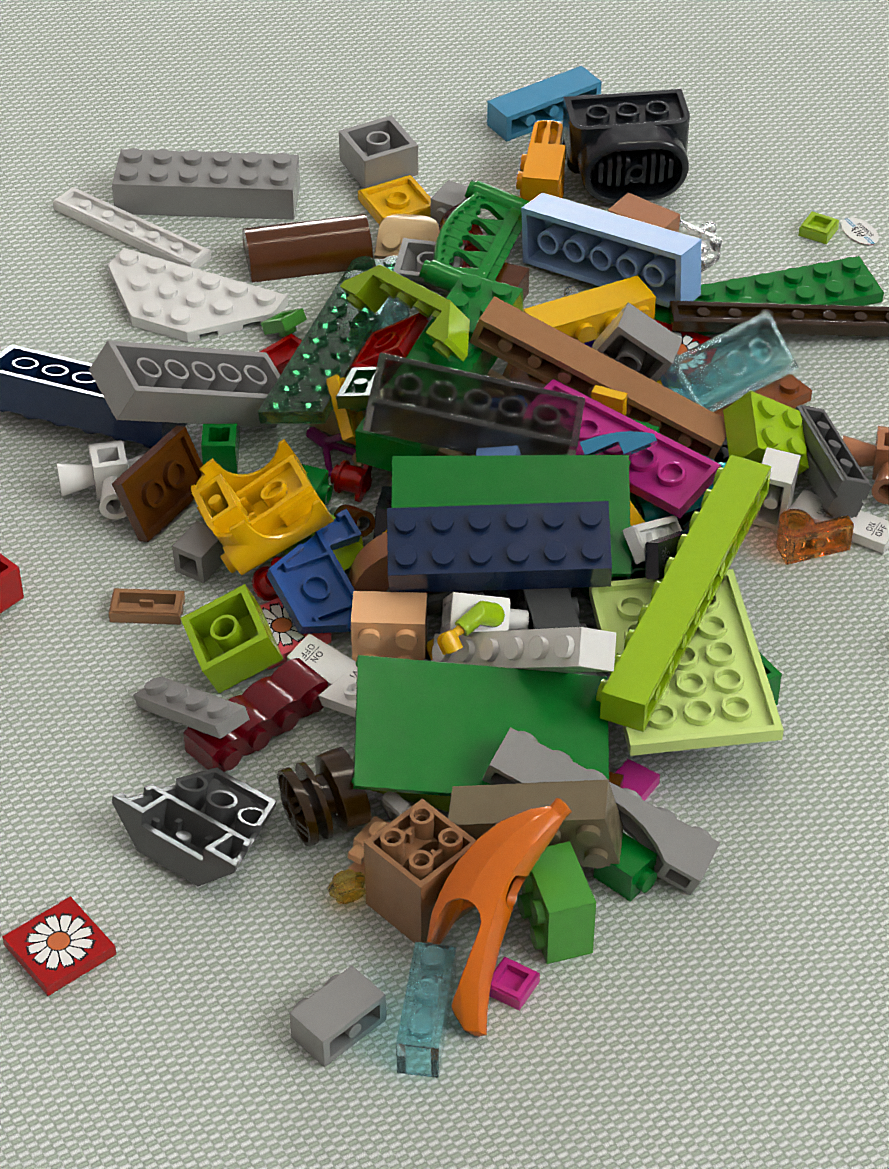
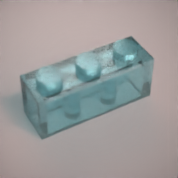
[396,942,456,1078]

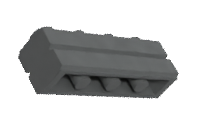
[795,405,872,518]

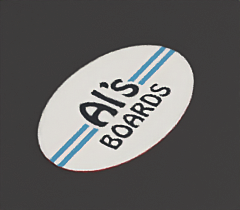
[841,218,879,245]

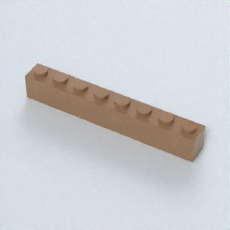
[470,296,726,460]

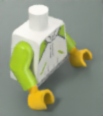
[426,592,529,661]

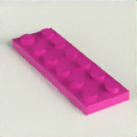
[512,379,721,518]

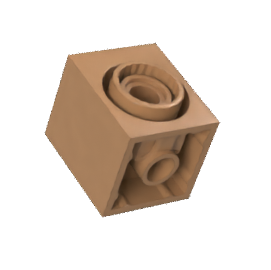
[364,799,476,949]

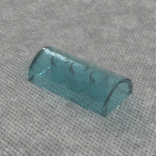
[661,311,799,412]

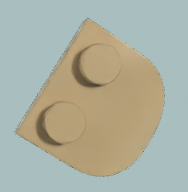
[374,214,440,263]

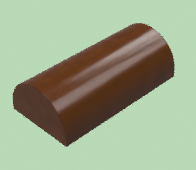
[242,214,374,283]

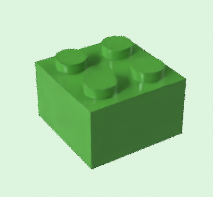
[517,841,596,964]

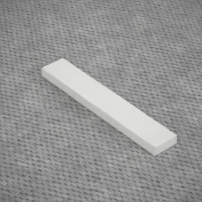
[53,187,211,269]

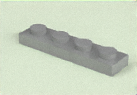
[133,677,250,739]

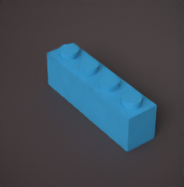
[487,66,602,142]

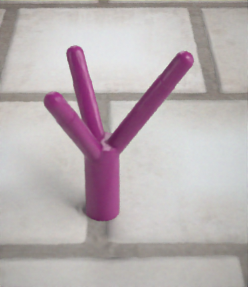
[306,426,356,477]

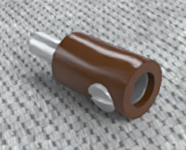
[329,504,376,537]

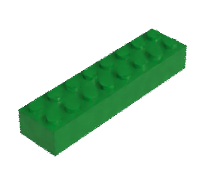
[355,273,523,472]

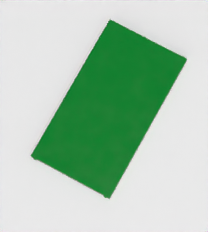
[391,455,633,577]
[352,655,609,796]

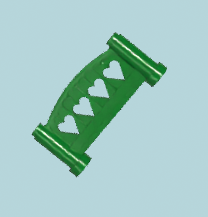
[419,180,530,292]

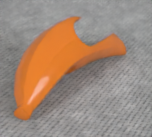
[427,798,572,1036]

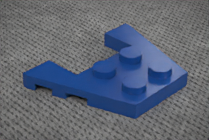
[266,509,362,634]

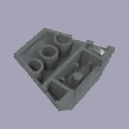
[112,768,276,886]

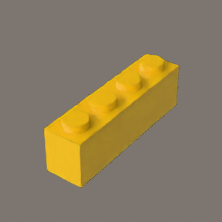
[523,275,656,343]

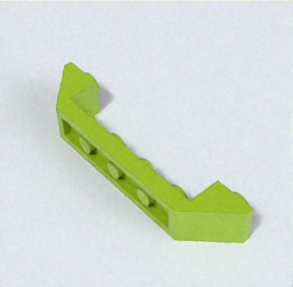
[340,265,470,361]

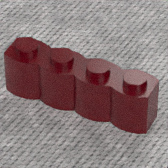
[183,658,328,772]

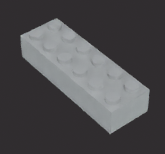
[112,148,300,220]
[89,341,295,428]

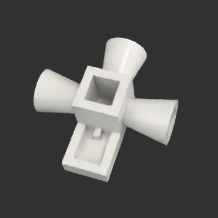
[57,440,144,519]

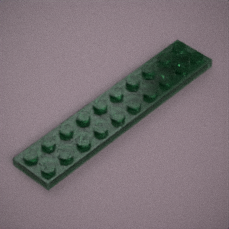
[258,255,398,424]

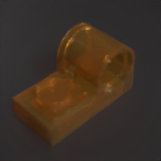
[776,509,854,565]

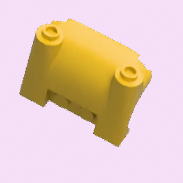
[191,439,334,575]

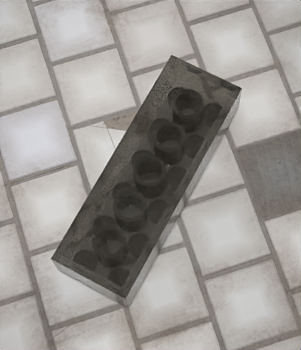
[363,352,585,455]

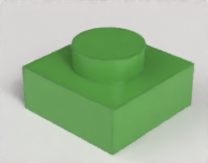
[261,308,307,337]

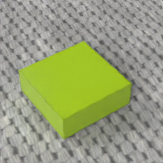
[798,211,840,244]

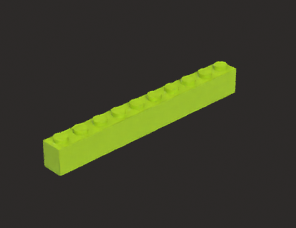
[596,455,771,732]

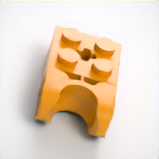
[516,120,566,201]

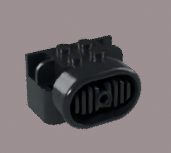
[562,89,690,203]

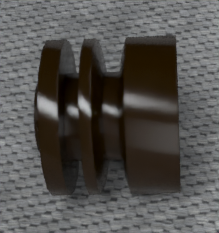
[277,747,371,847]

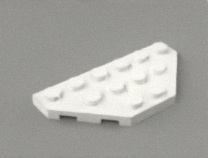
[108,248,288,342]

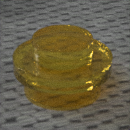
[327,869,366,904]

